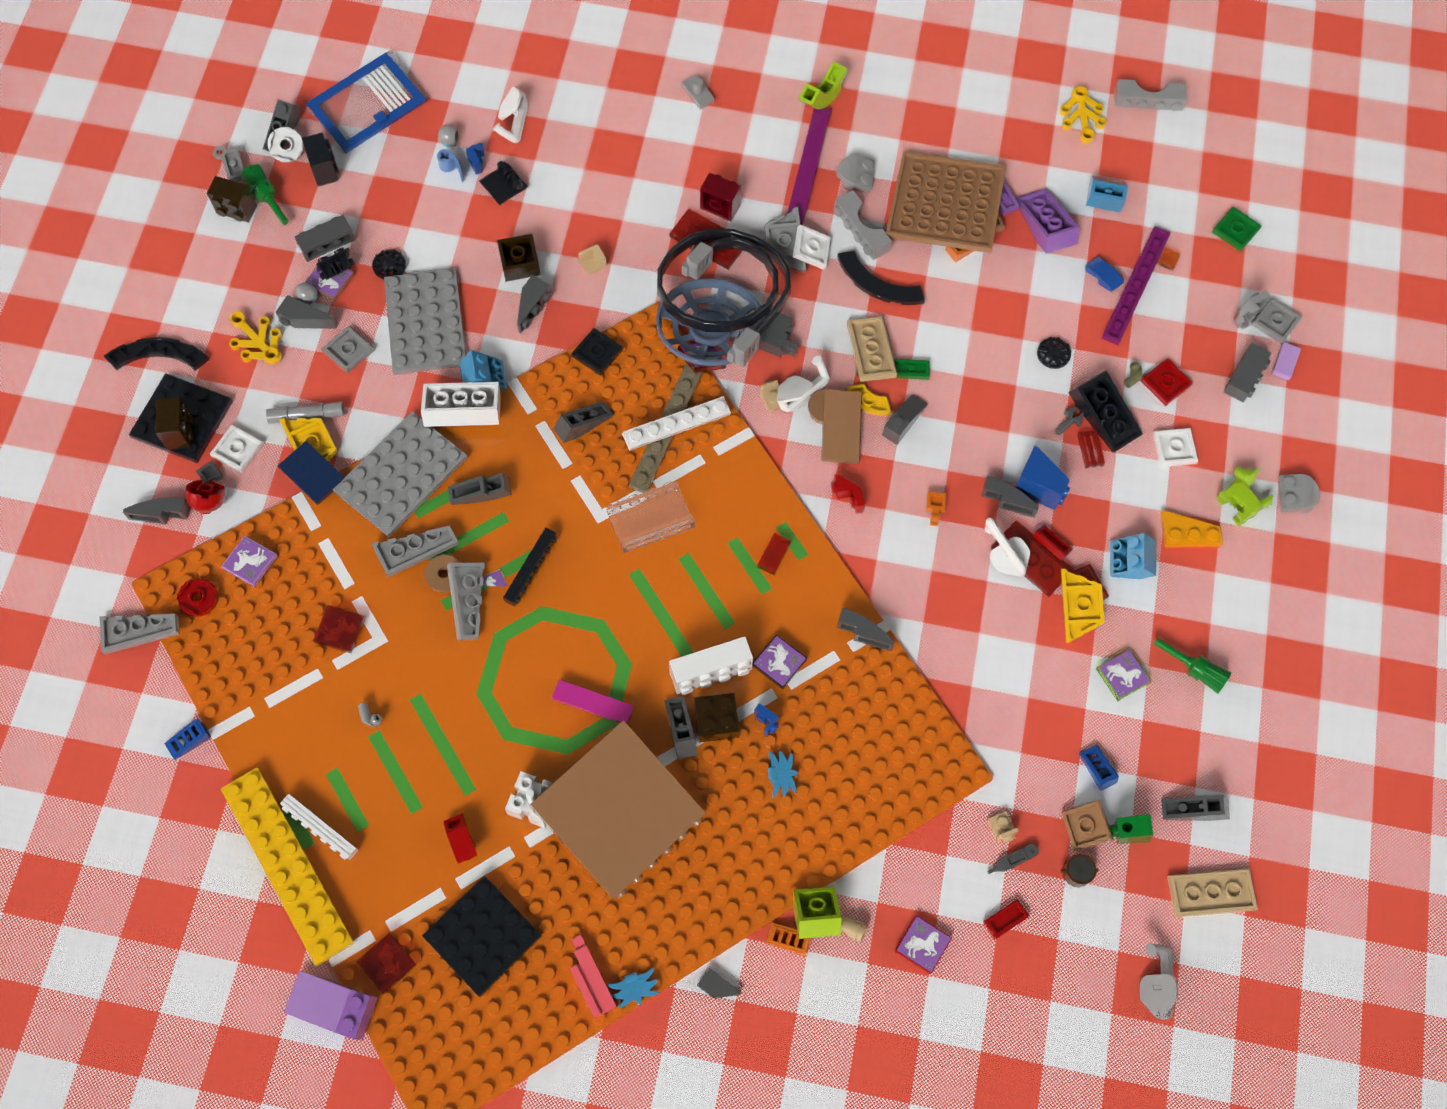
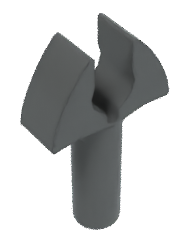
[1055,407,1084,435]

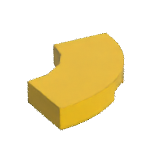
[846,384,891,416]

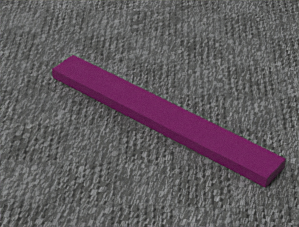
[787,108,831,225]
[1102,226,1171,345]

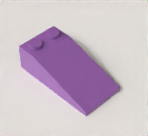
[1015,188,1079,254]
[284,971,378,1040]

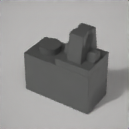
[759,314,799,357]

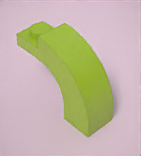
[798,61,849,109]

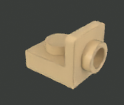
[760,380,780,413]
[987,811,1019,843]

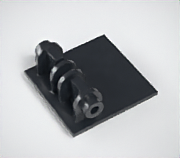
[479,161,528,205]
[316,247,355,280]

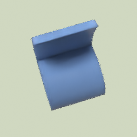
[437,149,464,182]

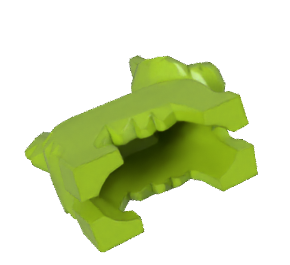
[1216,466,1273,527]

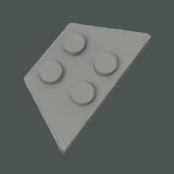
[765,207,806,273]

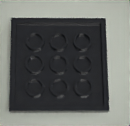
[129,373,233,463]
[422,876,542,998]

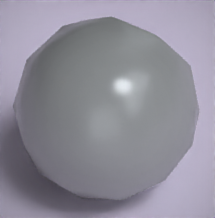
[438,124,459,147]
[294,282,318,305]

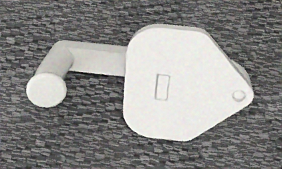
[492,86,528,143]
[777,355,830,412]
[985,517,1030,577]

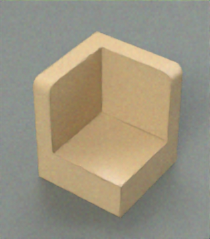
[579,244,607,275]

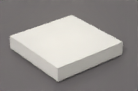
[793,224,831,270]
[210,425,264,473]
[1153,428,1198,467]

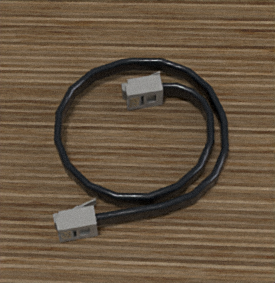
[657,229,791,367]

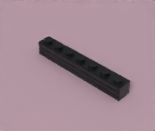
[503,527,557,607]

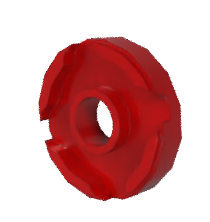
[177,578,218,617]

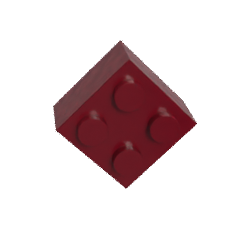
[700,172,741,222]

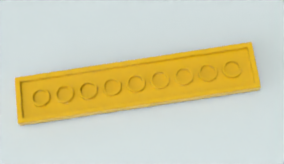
[221,767,355,966]

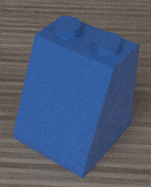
[1015,446,1070,510]

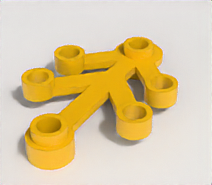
[1059,86,1107,144]
[229,311,282,365]

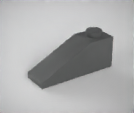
[276,295,338,329]
[882,394,928,445]
[553,401,614,443]
[665,696,697,759]
[1161,794,1230,821]

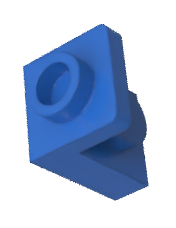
[466,143,485,175]
[754,703,780,737]

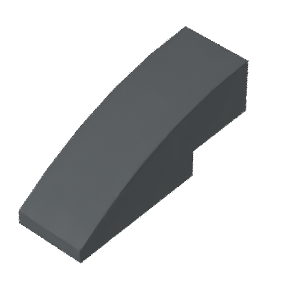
[448,473,512,505]
[981,475,1039,517]
[123,498,190,524]
[837,608,894,651]

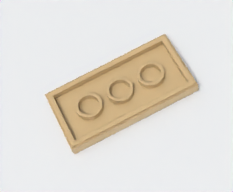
[847,316,897,382]
[1167,868,1258,918]

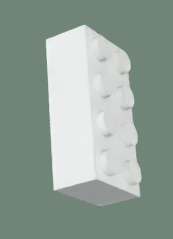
[421,382,501,427]
[669,637,753,695]

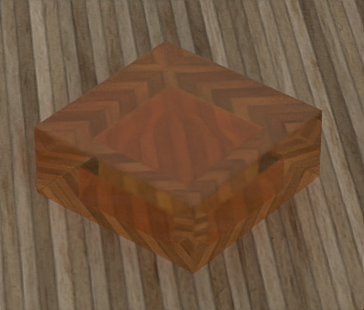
[1157,247,1181,271]

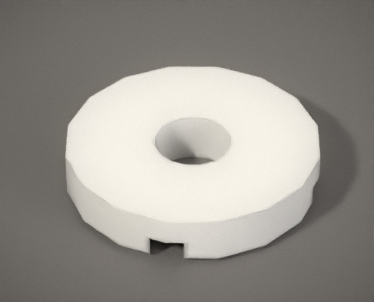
[268,127,303,163]

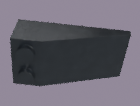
[1068,370,1143,453]

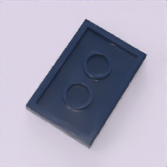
[278,441,344,505]

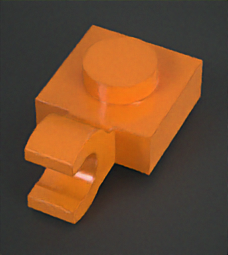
[926,491,946,526]

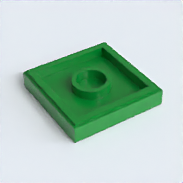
[1212,207,1262,252]

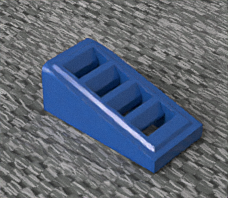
[164,719,211,760]
[1079,745,1119,791]

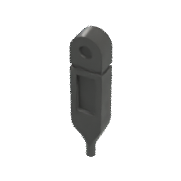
[988,844,1039,874]

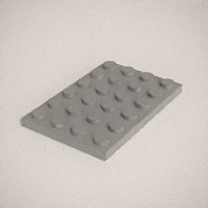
[384,268,466,375]
[333,412,468,538]

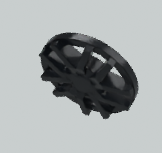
[372,249,406,280]
[1037,336,1071,369]

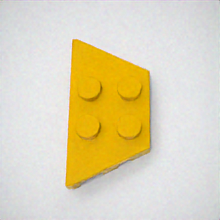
[279,418,338,462]
[1061,569,1105,643]

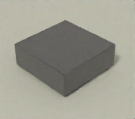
[196,461,223,483]

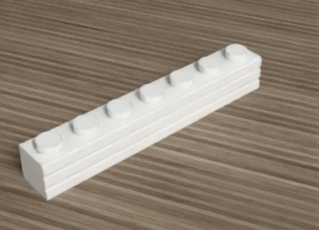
[280,794,359,860]

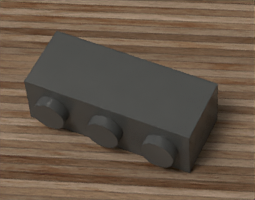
[294,215,356,262]
[1223,343,1271,402]

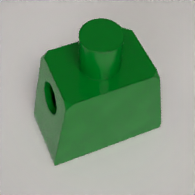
[1109,814,1153,844]

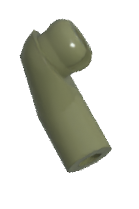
[1124,362,1142,388]

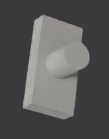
[682,74,714,110]

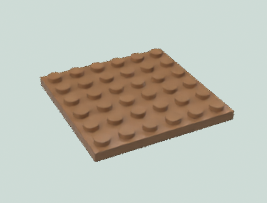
[886,151,1006,253]

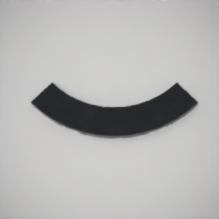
[837,250,925,305]
[104,337,210,371]

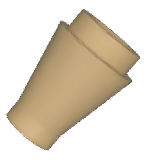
[841,916,868,942]

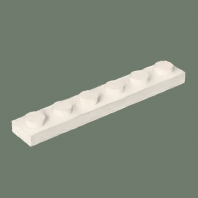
[622,396,731,451]

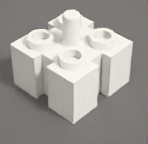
[505,771,552,828]

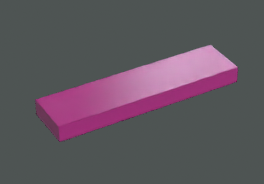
[552,680,634,724]

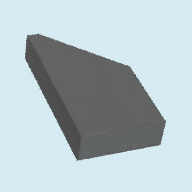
[697,968,741,999]

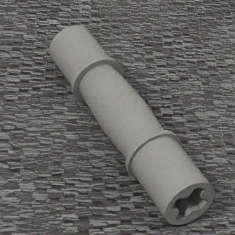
[266,401,344,424]

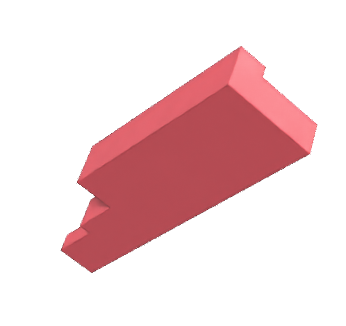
[570,935,617,1019]

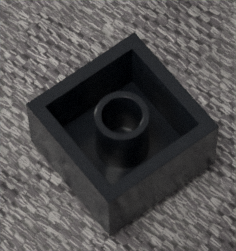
[302,132,339,187]

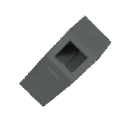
[263,99,302,152]
[517,275,552,334]

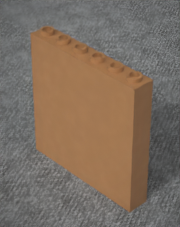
[529,720,705,899]

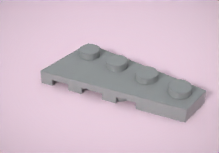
[371,526,459,578]
[447,562,485,641]
[99,614,180,655]

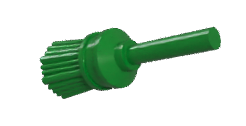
[241,164,289,225]
[1154,638,1232,694]

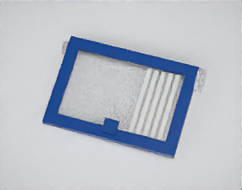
[305,50,426,153]

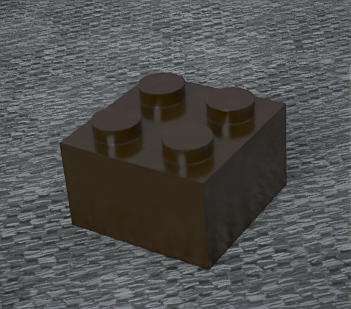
[207,176,257,223]
[497,234,541,282]
[156,397,193,450]
[694,693,740,743]

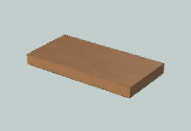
[821,389,861,464]

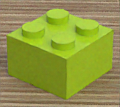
[793,886,842,939]

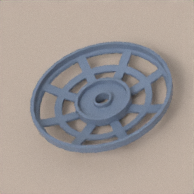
[656,279,765,366]

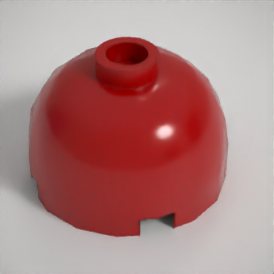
[185,480,225,514]

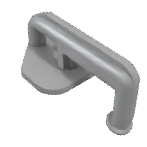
[1140,943,1178,1020]

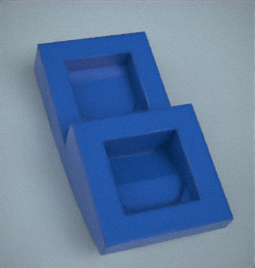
[1085,257,1124,292]

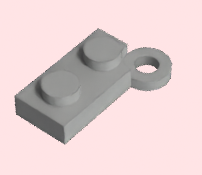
[213,146,244,182]

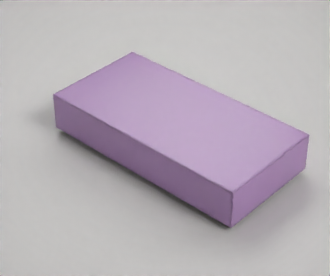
[1272,342,1301,380]

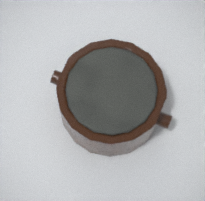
[1061,854,1098,888]

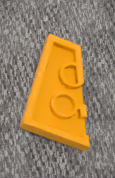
[1160,510,1223,548]

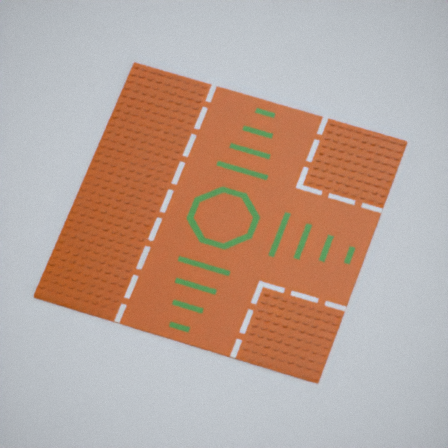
[132,302,993,1109]

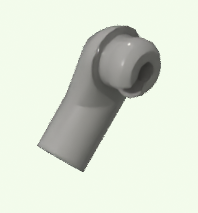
[358,703,382,727]

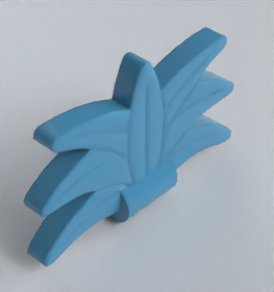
[768,751,798,798]
[608,968,658,1008]

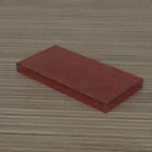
[669,208,742,270]
[991,520,1075,597]

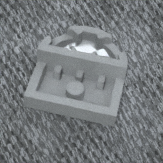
[836,154,875,193]
[1234,290,1271,329]
[1279,474,1320,514]

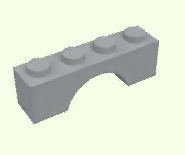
[1114,79,1187,111]
[834,190,892,260]

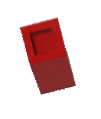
[831,474,865,514]
[443,813,478,864]

